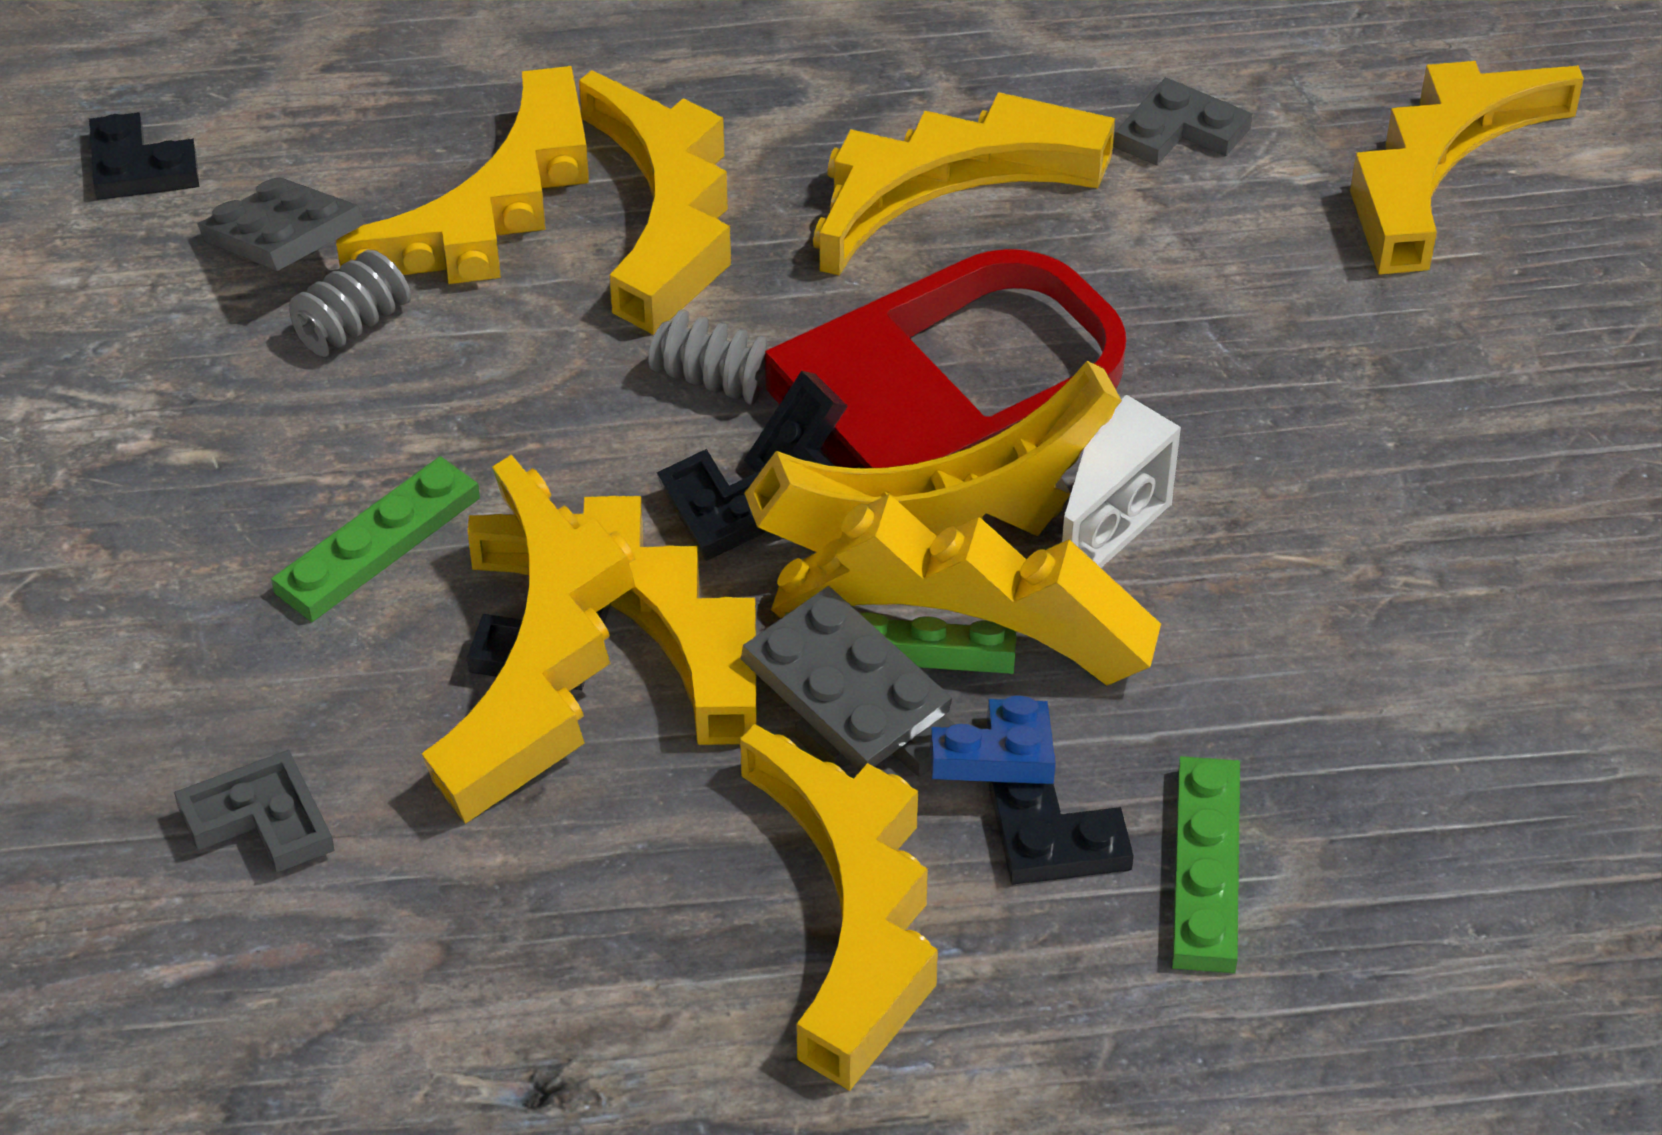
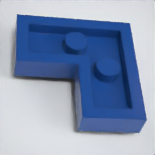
[930,696,1056,784]

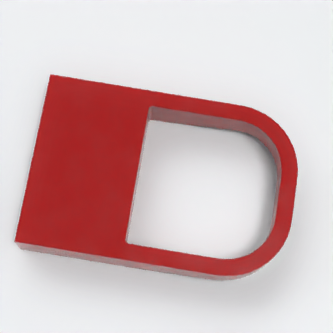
[765,249,1126,469]

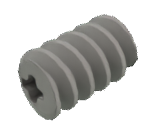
[289,249,411,357]
[648,309,767,405]

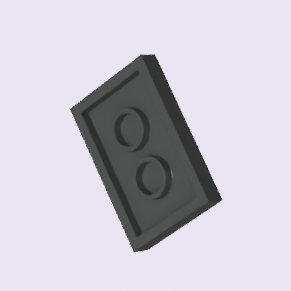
[197,177,365,271]
[741,586,952,771]

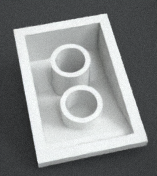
[1062,395,1181,568]

